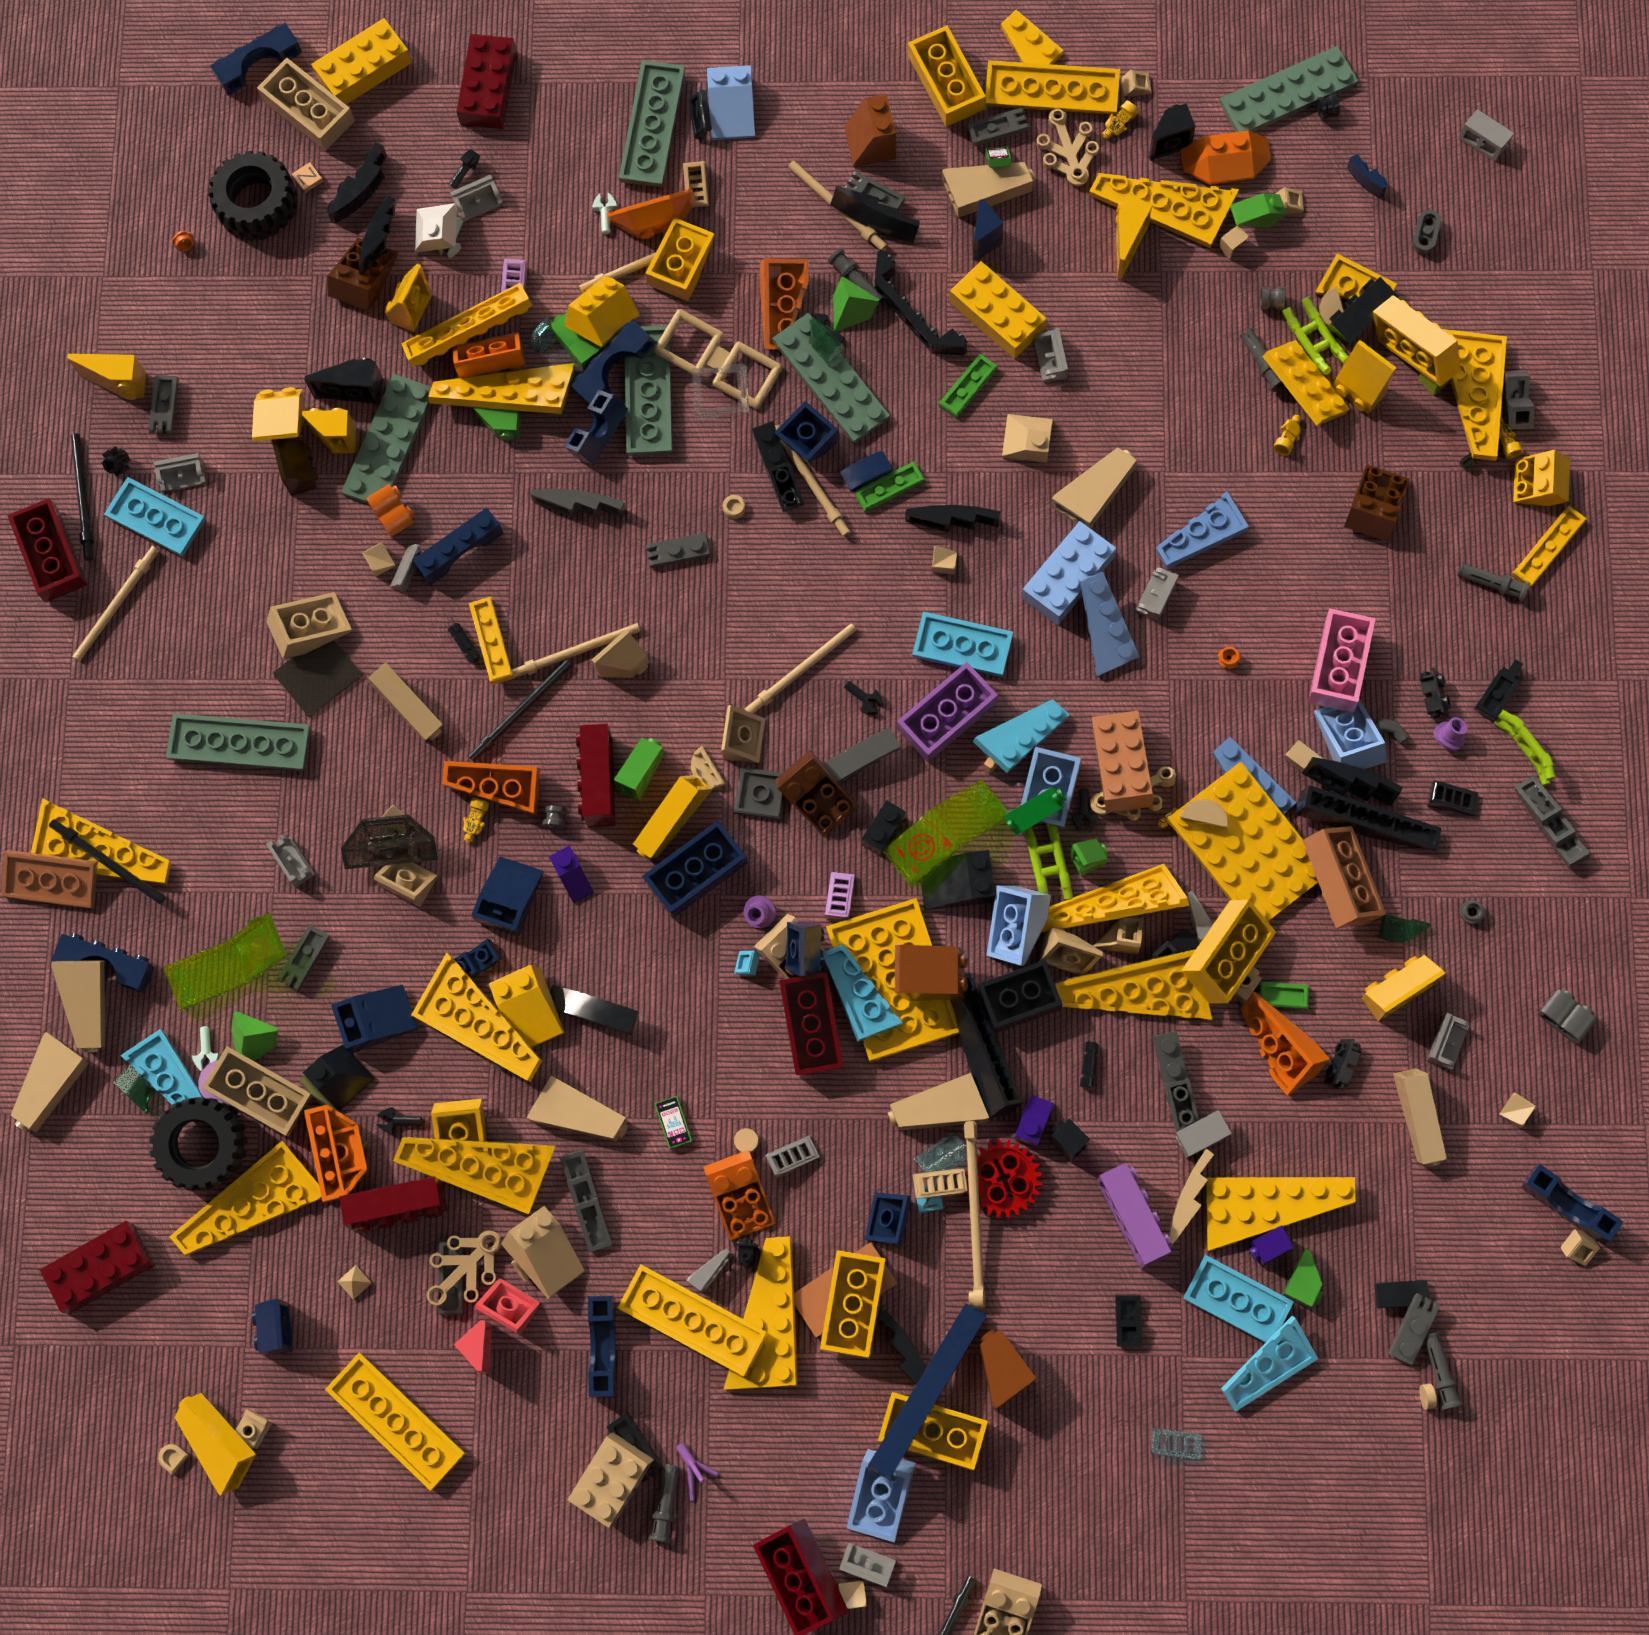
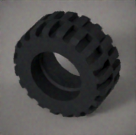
[208,151,298,240]
[149,1097,248,1191]

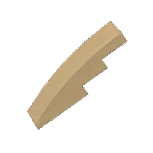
[1168,1149,1214,1245]

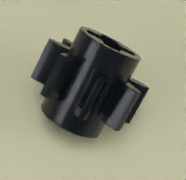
[101,446,131,476]

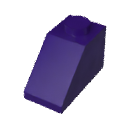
[549,845,594,903]
[1014,1094,1054,1148]
[1249,1225,1293,1266]

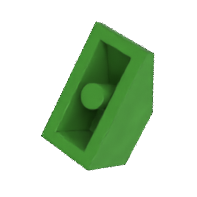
[1230,193,1287,228]
[473,407,521,441]
[1070,838,1109,877]
[1282,1249,1323,1309]

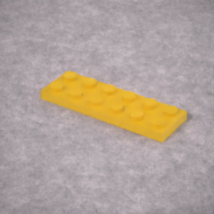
[985,60,1120,115]
[401,283,532,367]
[618,1264,768,1377]
[325,1353,466,1491]

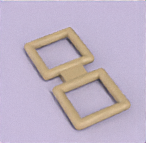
[654,309,783,409]

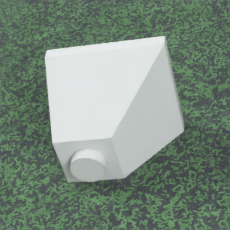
[415,203,457,253]

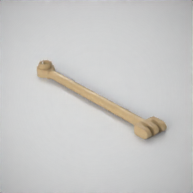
[964,1121,986,1308]

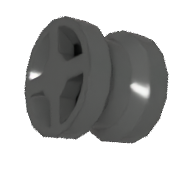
[542,806,568,830]

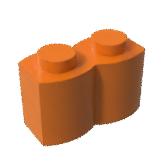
[365,484,415,537]

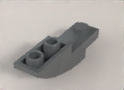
[1152,1031,1199,1132]

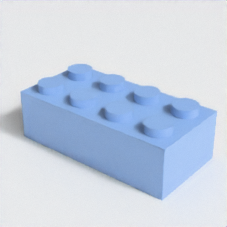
[1022,521,1116,625]

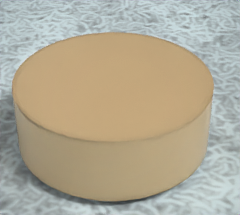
[722,495,746,519]
[734,1128,759,1153]
[1419,1383,1437,1410]

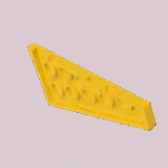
[428,363,576,414]
[31,798,172,885]
[1041,864,1190,932]
[1055,949,1213,1020]
[411,953,542,1082]
[169,1141,322,1256]
[1206,1177,1356,1252]

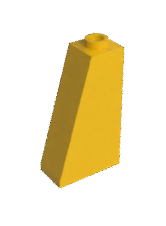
[633,775,712,859]
[175,1393,256,1496]

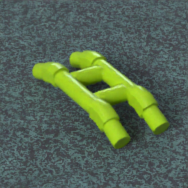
[1282,296,1349,375]
[1494,710,1556,786]
[1024,822,1073,899]

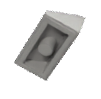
[390,544,422,593]

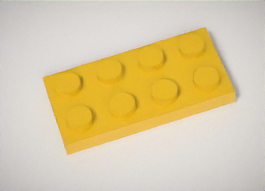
[1262,340,1350,426]

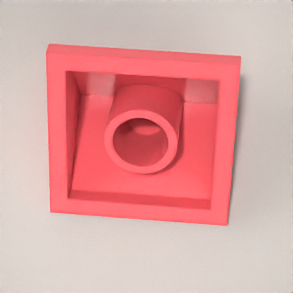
[475,1278,540,1335]
[454,1320,493,1374]

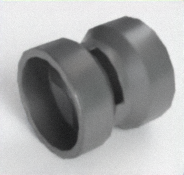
[1260,286,1285,310]

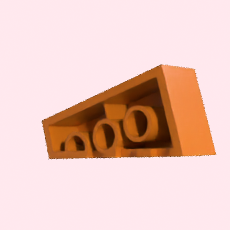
[442,761,541,816]

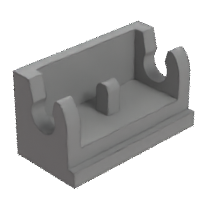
[1458,109,1514,162]
[450,175,503,222]
[1034,328,1068,383]
[154,453,207,493]
[1135,567,1179,622]
[266,834,315,888]
[1427,1013,1469,1071]
[1175,1110,1232,1159]
[839,1543,896,1587]

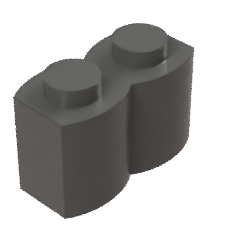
[1537,989,1597,1044]

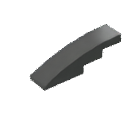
[530,489,626,518]
[823,727,901,784]
[1514,776,1590,869]
[560,1149,612,1252]

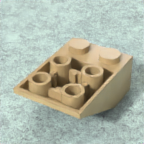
[754,914,830,980]
[974,1568,1042,1635]

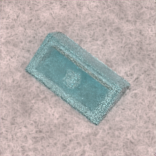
[914,1132,967,1181]

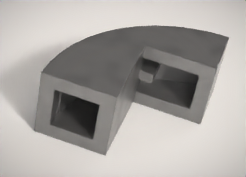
[1503,370,1535,429]

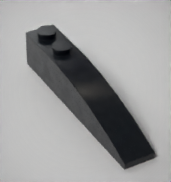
[1295,785,1442,851]
[953,973,1024,1118]

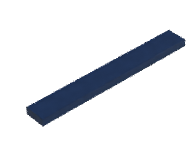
[868,1303,987,1480]

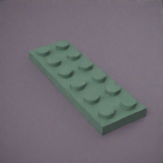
[1219,46,1358,132]
[619,60,685,188]
[772,313,890,444]
[625,325,672,456]
[341,374,431,504]
[166,713,311,771]

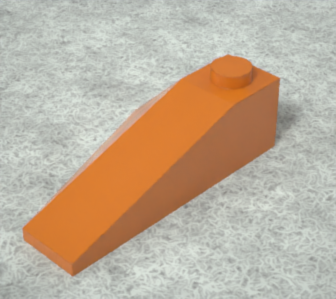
[760,258,809,350]
[1240,992,1330,1096]

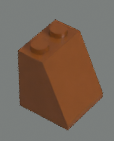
[845,94,896,167]
[895,945,968,1002]
[980,1329,1036,1411]

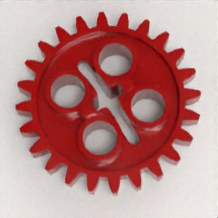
[965,1139,1043,1219]

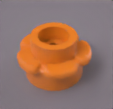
[172,231,194,252]
[1218,647,1241,669]

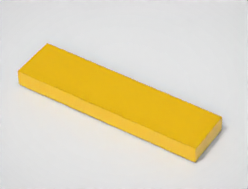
[1512,505,1587,589]
[469,597,514,685]

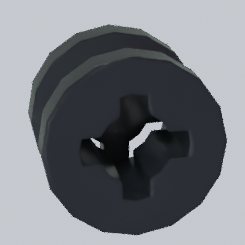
[1316,94,1340,119]

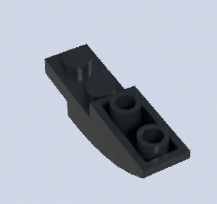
[327,142,387,224]
[752,421,805,513]

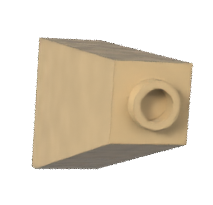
[942,162,1035,218]
[1051,448,1137,529]
[368,662,443,741]
[51,961,105,1052]
[11,1032,89,1132]
[1393,1068,1447,1167]
[887,1073,989,1130]
[527,1076,629,1142]

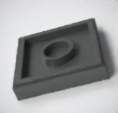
[733,767,784,820]

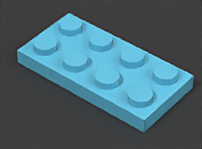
[104,477,206,557]
[912,612,1013,677]
[1183,1255,1294,1343]

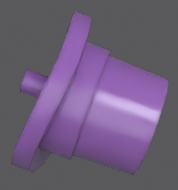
[1433,717,1468,751]
[744,895,776,928]

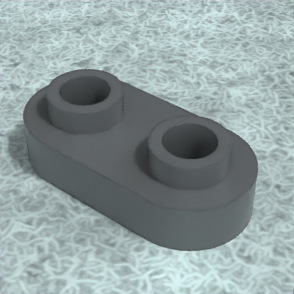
[1412,210,1441,254]

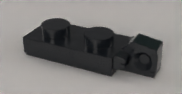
[1474,659,1523,722]

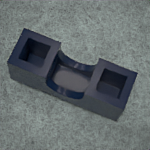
[563,390,628,466]

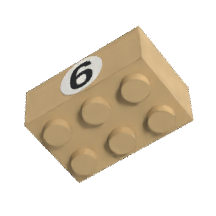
[568,1433,654,1528]

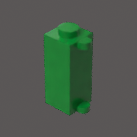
[1003,786,1067,836]

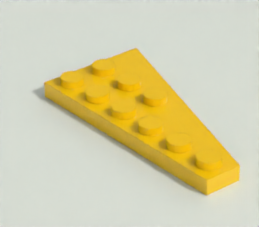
[1089,173,1239,248]
[1441,329,1507,461]
[393,1137,556,1214]
[723,1236,798,1390]

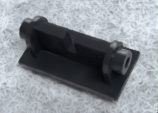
[1419,668,1451,719]
[1324,1039,1362,1090]
[733,1239,761,1268]

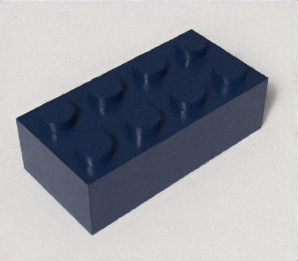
[642,820,748,919]

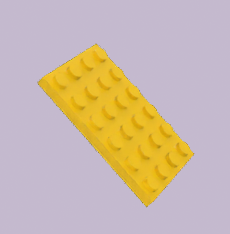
[1166,762,1318,921]
[826,898,960,1062]

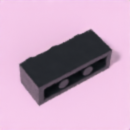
[1327,277,1399,346]

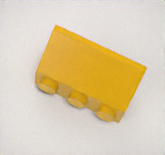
[565,275,639,347]
[1362,955,1445,1022]

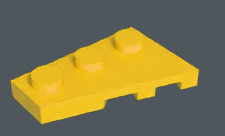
[1001,10,1063,65]
[1315,254,1397,300]

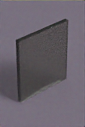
[273,640,363,717]

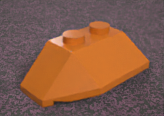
[1180,131,1271,185]
[607,188,696,239]
[304,1105,368,1203]

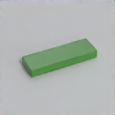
[939,354,998,419]
[854,461,925,513]

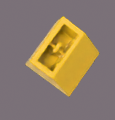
[302,408,356,453]
[1513,450,1570,506]

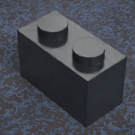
[861,800,907,858]
[1050,1118,1090,1163]

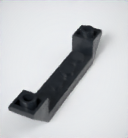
[874,249,967,356]

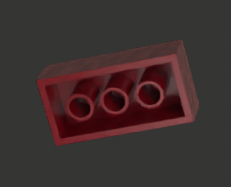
[456,34,517,129]
[7,498,87,603]
[576,723,616,828]
[779,972,843,1076]
[339,1176,448,1233]
[39,1221,155,1315]
[753,1519,849,1635]

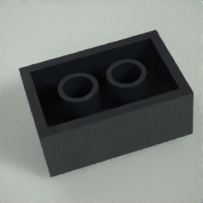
[977,960,1062,1033]

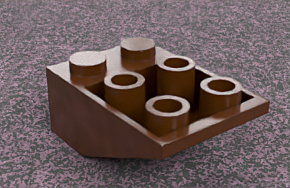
[328,238,398,310]
[1344,464,1410,542]
[775,750,859,837]

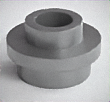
[1460,900,1485,924]

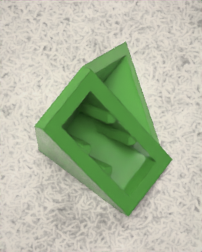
[833,277,880,332]
[231,1011,279,1061]

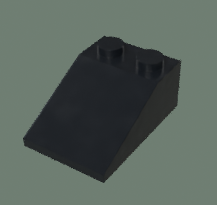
[304,358,384,404]
[918,850,995,911]

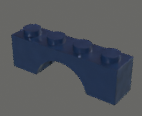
[210,23,303,95]
[572,319,657,403]
[413,507,504,586]
[51,933,155,993]
[1520,1164,1624,1245]
[588,1296,617,1398]

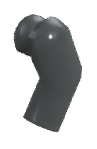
[1375,718,1409,744]

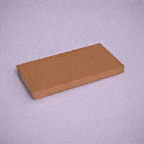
[1,850,98,909]
[794,1242,898,1338]

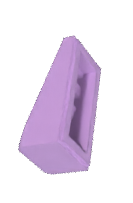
[501,259,528,292]
[825,872,855,921]

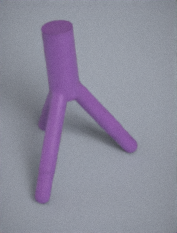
[676,1442,719,1502]

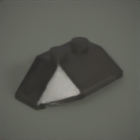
[341,814,439,869]

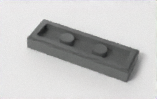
[439,1241,464,1315]

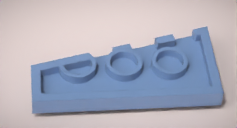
[1156,492,1249,569]
[1080,572,1140,676]
[1212,737,1296,815]

